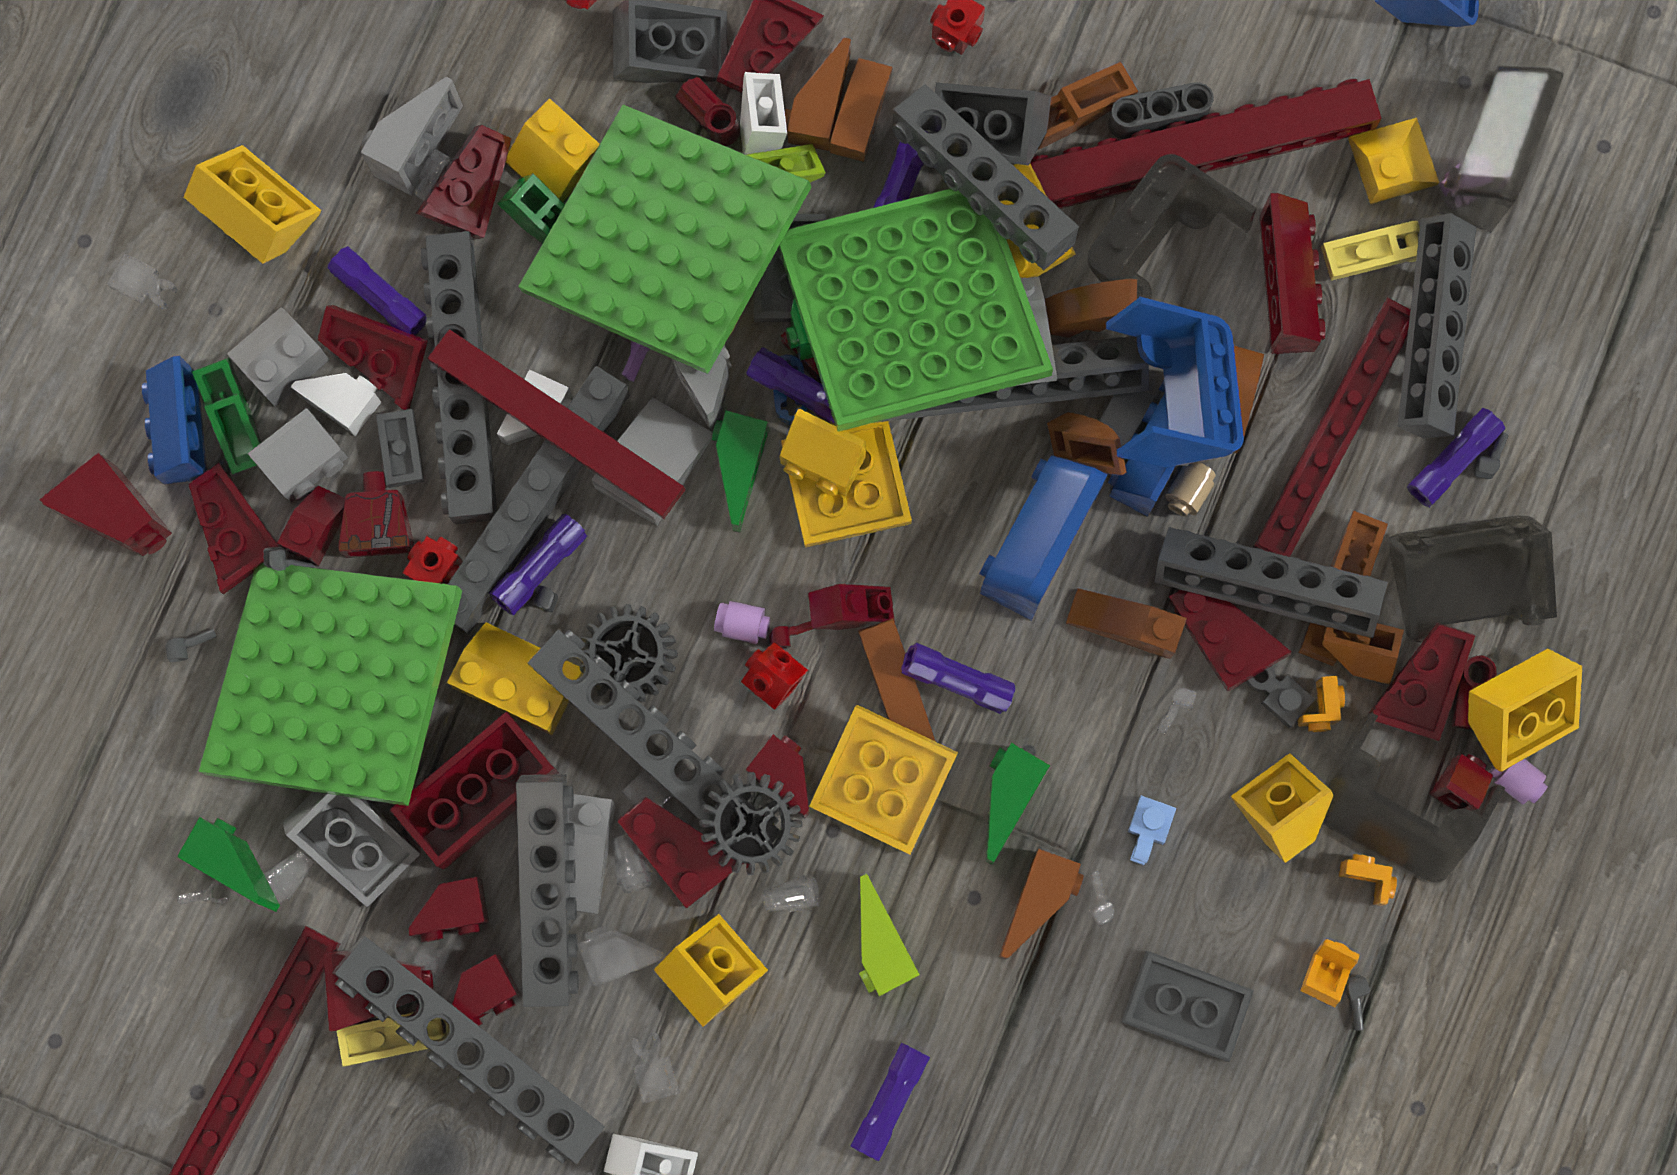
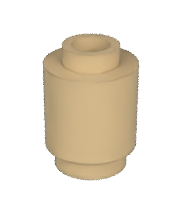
[1165,462,1216,517]

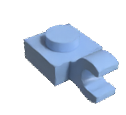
[1128,795,1176,865]

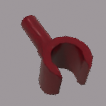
[769,621,813,649]

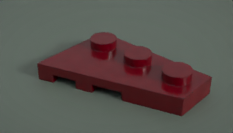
[716,0,824,93]
[416,125,512,240]
[317,305,428,410]
[188,463,280,594]
[1168,590,1292,692]
[1366,623,1475,741]
[616,797,744,909]

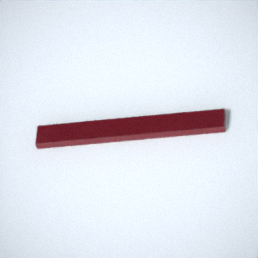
[1253,297,1411,557]
[428,329,686,519]
[169,926,341,1175]

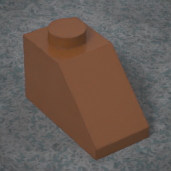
[1322,623,1404,685]

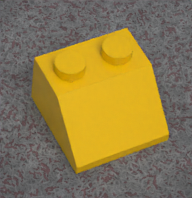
[505,98,600,202]
[780,408,866,496]
[654,914,768,1027]

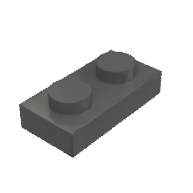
[376,409,425,488]

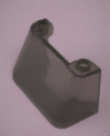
[1389,515,1557,643]

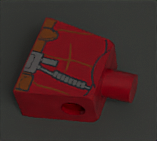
[339,471,414,558]

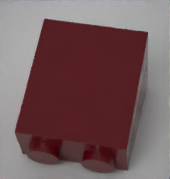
[39,452,172,556]

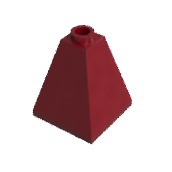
[323,950,433,1031]

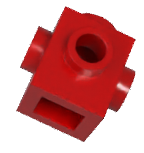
[930,0,985,55]
[402,536,463,584]
[741,642,808,710]

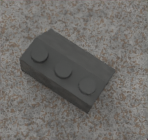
[930,82,1051,165]

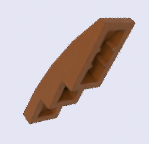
[1298,511,1388,666]
[858,619,936,742]

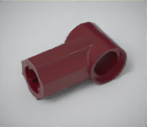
[675,76,740,146]
[1452,655,1497,730]

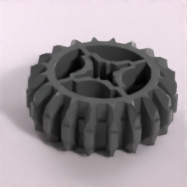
[579,604,678,702]
[699,772,802,875]

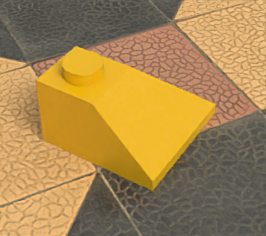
[1348,118,1439,204]
[1231,753,1334,863]

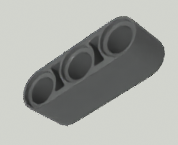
[1108,82,1214,139]

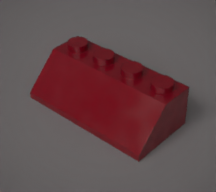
[1259,193,1326,354]
[390,712,559,870]

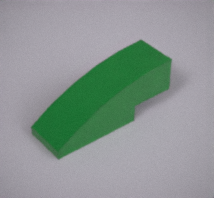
[192,357,262,475]

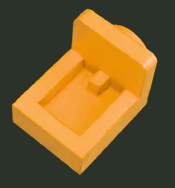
[1297,676,1345,732]
[1339,854,1397,906]
[1300,939,1360,1008]

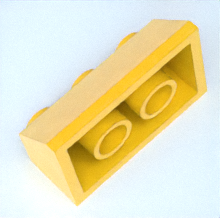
[183,145,321,264]
[447,622,583,735]
[1468,648,1582,772]

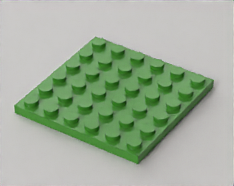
[518,105,811,374]
[778,180,1053,432]
[199,563,463,806]

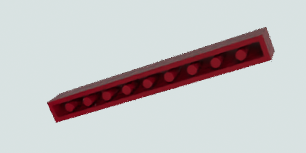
[1030,79,1382,209]

